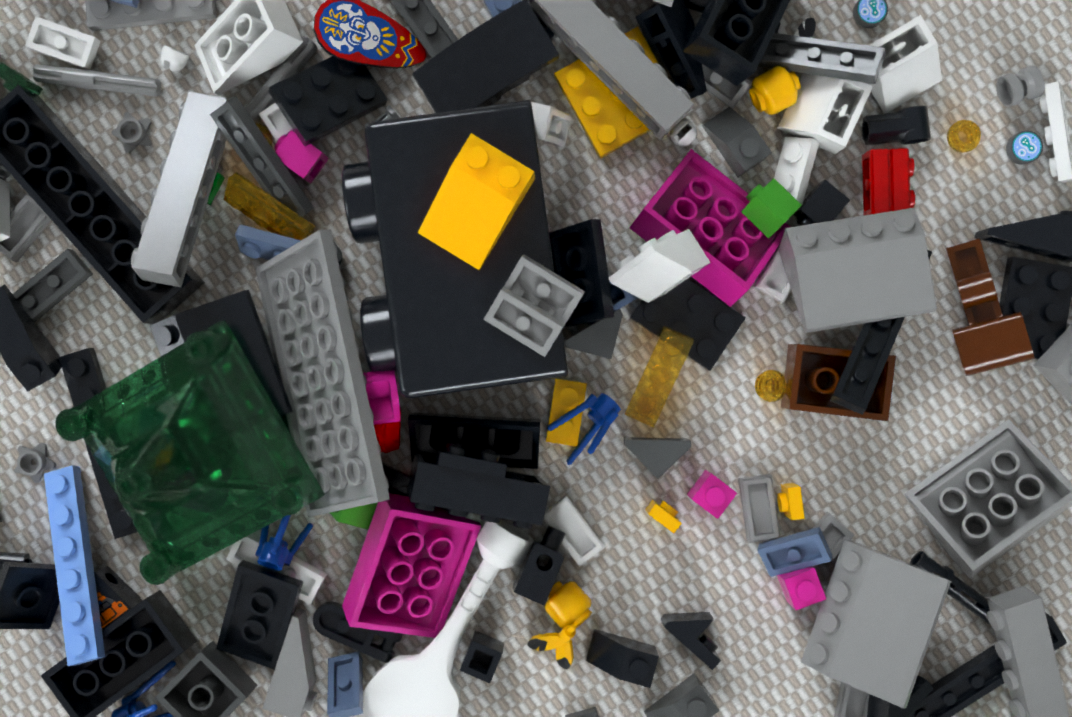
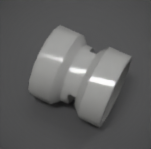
[996,65,1045,107]

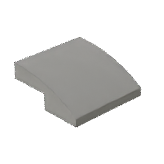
[483,254,585,357]

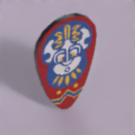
[313,0,426,69]

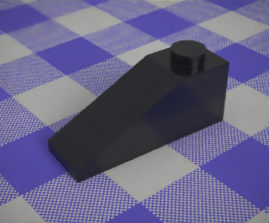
[635,0,707,99]
[974,211,1072,263]
[0,284,62,392]

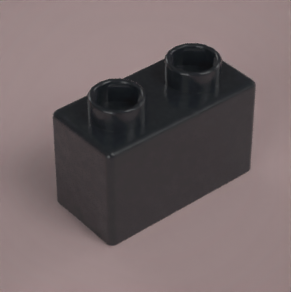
[342,100,568,398]

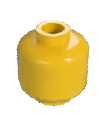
[749,66,801,115]
[544,581,592,629]

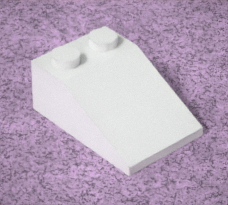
[194,0,303,95]

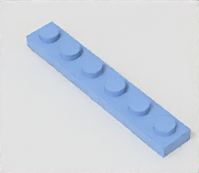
[44,465,105,666]

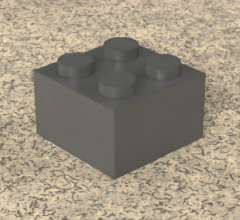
[155,641,258,717]

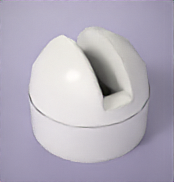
[160,45,189,72]
[670,120,697,147]

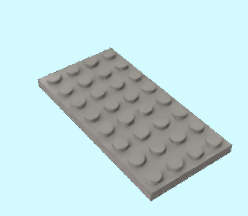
[255,229,390,517]

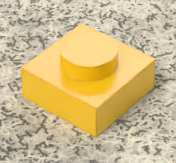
[777,483,805,520]
[645,500,682,533]

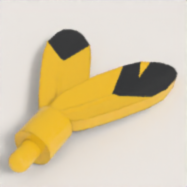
[527,625,576,669]

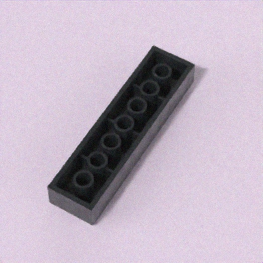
[0,84,205,324]

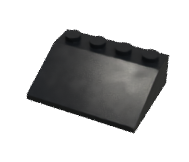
[150,290,293,448]

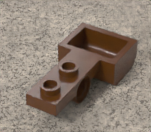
[946,238,1035,376]

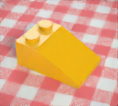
[418,133,535,270]

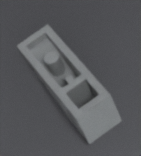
[262,609,317,717]

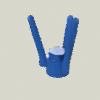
[547,393,621,465]
[255,489,313,571]
[111,661,176,717]

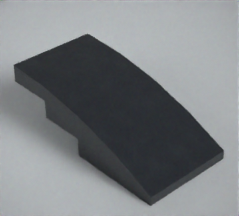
[412,0,559,113]

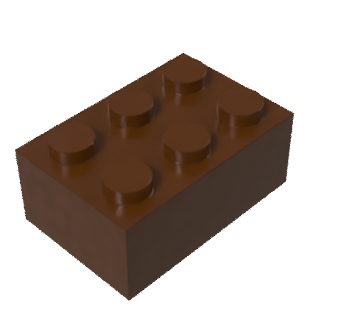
[781,344,896,421]

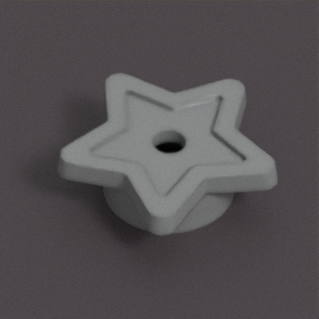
[112,112,152,153]
[14,443,56,483]

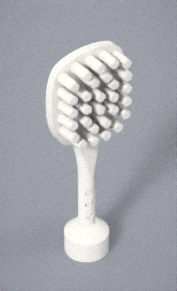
[351,518,534,717]

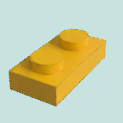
[546,378,587,447]

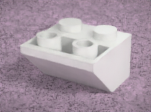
[865,15,942,114]
[777,73,873,154]
[608,229,710,303]

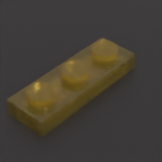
[223,172,315,240]
[624,326,694,428]

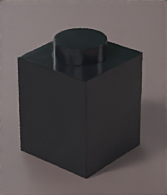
[793,180,850,226]
[460,631,504,683]

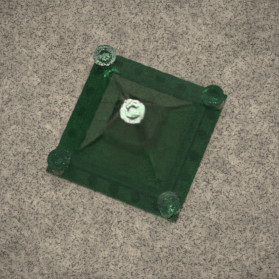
[55,320,325,585]

